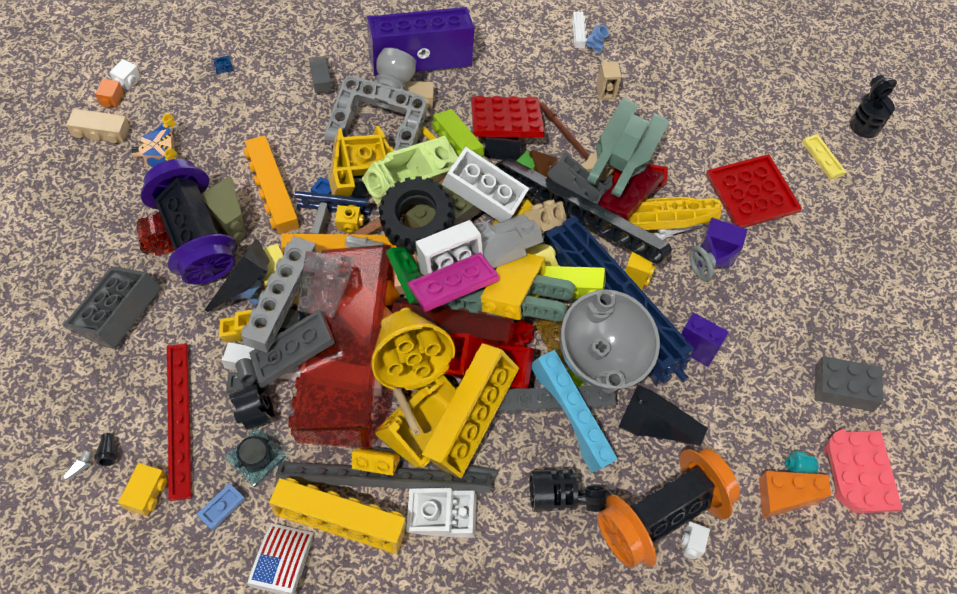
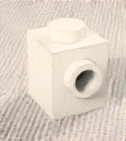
[109,59,140,90]

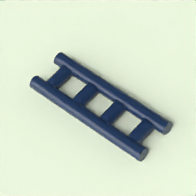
[294,191,370,215]

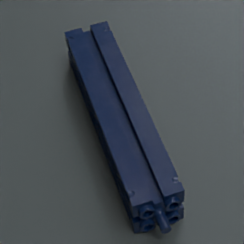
[543,216,694,386]

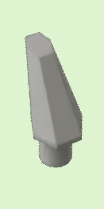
[63,449,93,479]

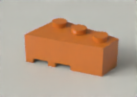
[759,471,831,519]

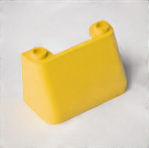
[374,375,456,468]

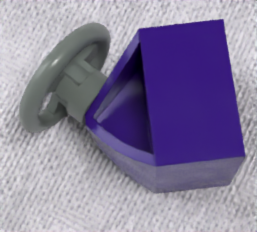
[689,218,748,281]

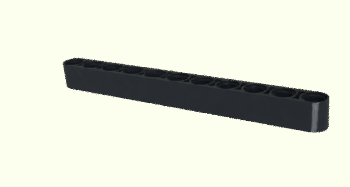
[495,158,672,264]

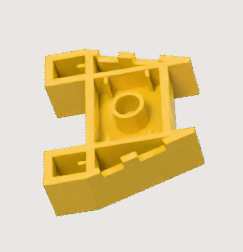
[329,126,394,197]

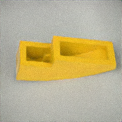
[219,308,274,343]

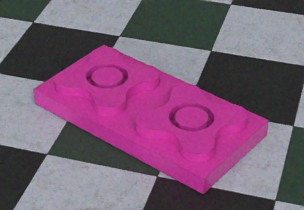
[408,252,499,312]

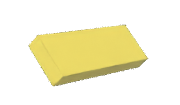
[802,134,846,180]

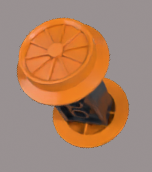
[597,448,740,568]

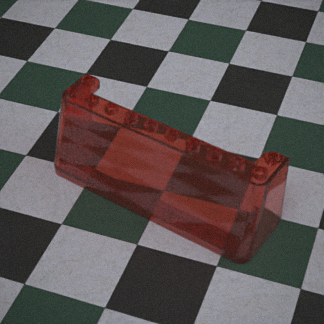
[288,245,393,449]

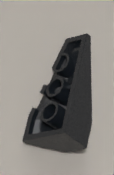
[618,385,708,446]

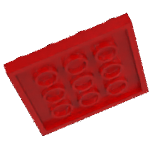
[471,95,545,138]
[706,154,802,228]

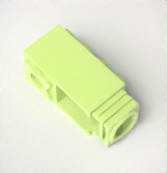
[362,136,458,205]

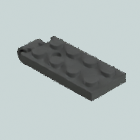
[235,309,335,388]

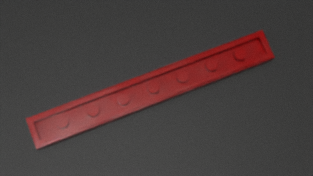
[167,343,192,502]

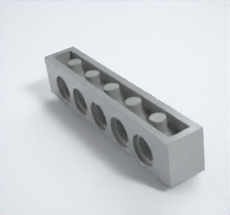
[241,236,317,353]

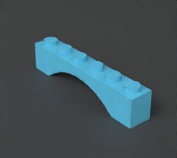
[531,349,617,473]

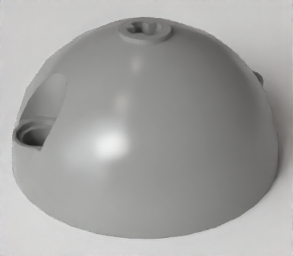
[560,290,660,393]

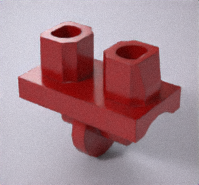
[498,319,534,347]

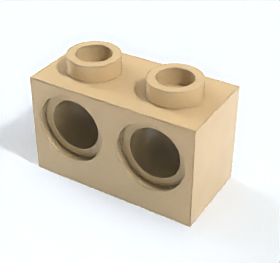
[524,199,567,232]

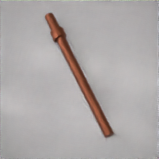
[539,101,590,161]

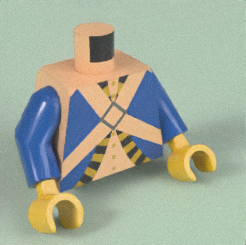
[131,113,177,167]

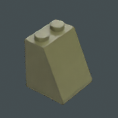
[201,176,247,242]

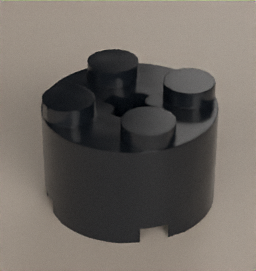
[229,382,275,430]

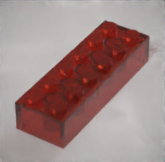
[392,300,517,346]

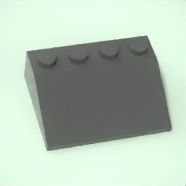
[63,266,161,349]

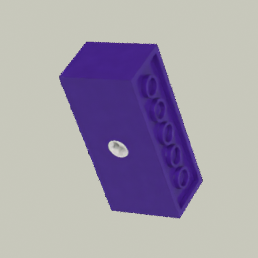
[367,7,474,76]

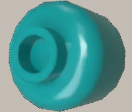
[785,451,819,474]

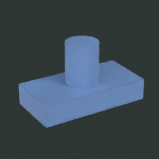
[232,279,262,305]

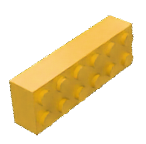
[422,343,519,478]
[269,478,406,555]

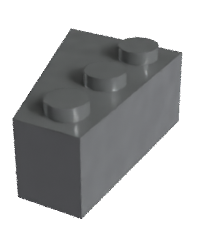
[547,152,606,209]

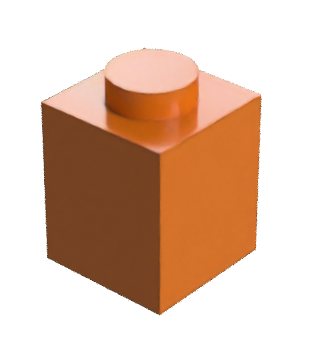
[95,78,124,108]

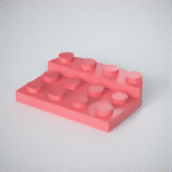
[824,429,903,513]

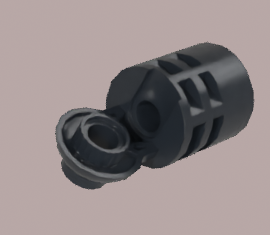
[850,75,897,138]
[529,469,613,512]

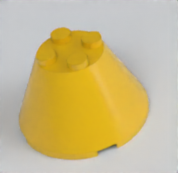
[371,308,455,390]

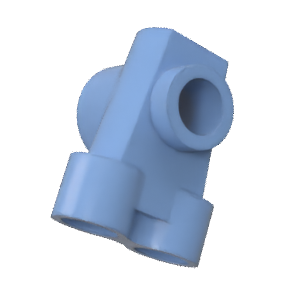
[586,25,609,53]

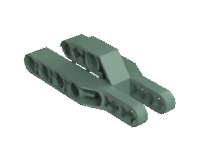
[587,97,670,198]
[438,267,576,322]

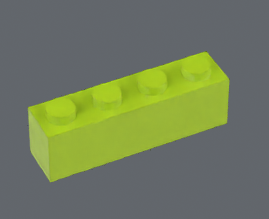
[432,109,484,157]

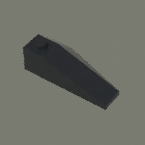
[205,239,270,312]

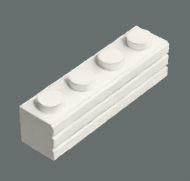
[572,12,587,48]

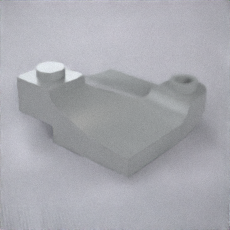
[474,213,543,268]

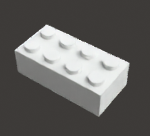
[442,147,529,222]

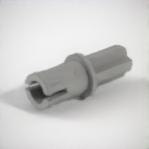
[345,235,384,255]

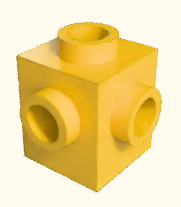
[335,205,364,233]

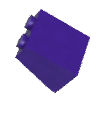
[681,312,729,367]

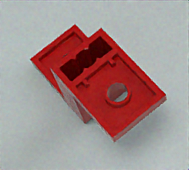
[443,333,534,389]

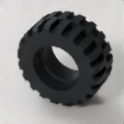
[379,176,455,254]

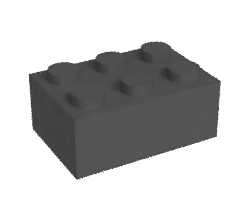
[815,356,883,412]

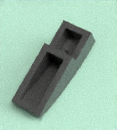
[309,56,332,93]

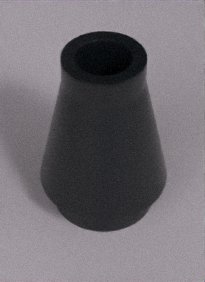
[94,433,117,466]

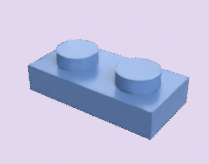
[196,483,245,531]

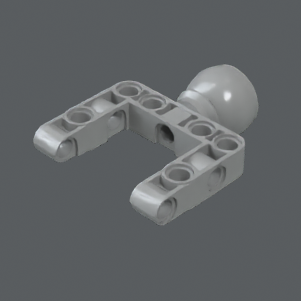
[324,48,428,151]

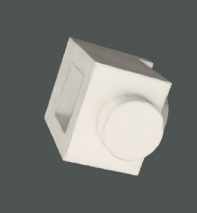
[681,521,710,559]

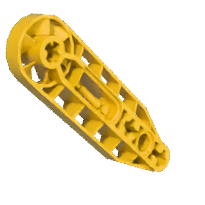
[584,197,722,232]

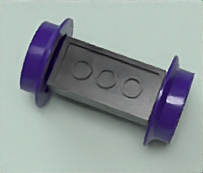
[140,159,237,285]

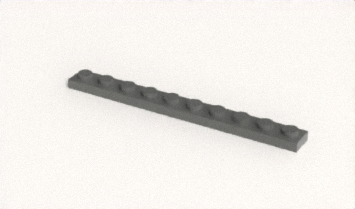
[276,462,491,493]

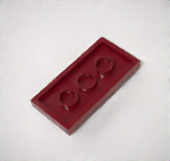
[597,168,664,221]

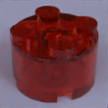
[136,212,174,256]

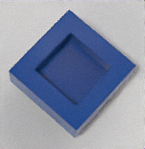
[310,177,332,195]

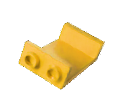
[481,253,545,320]

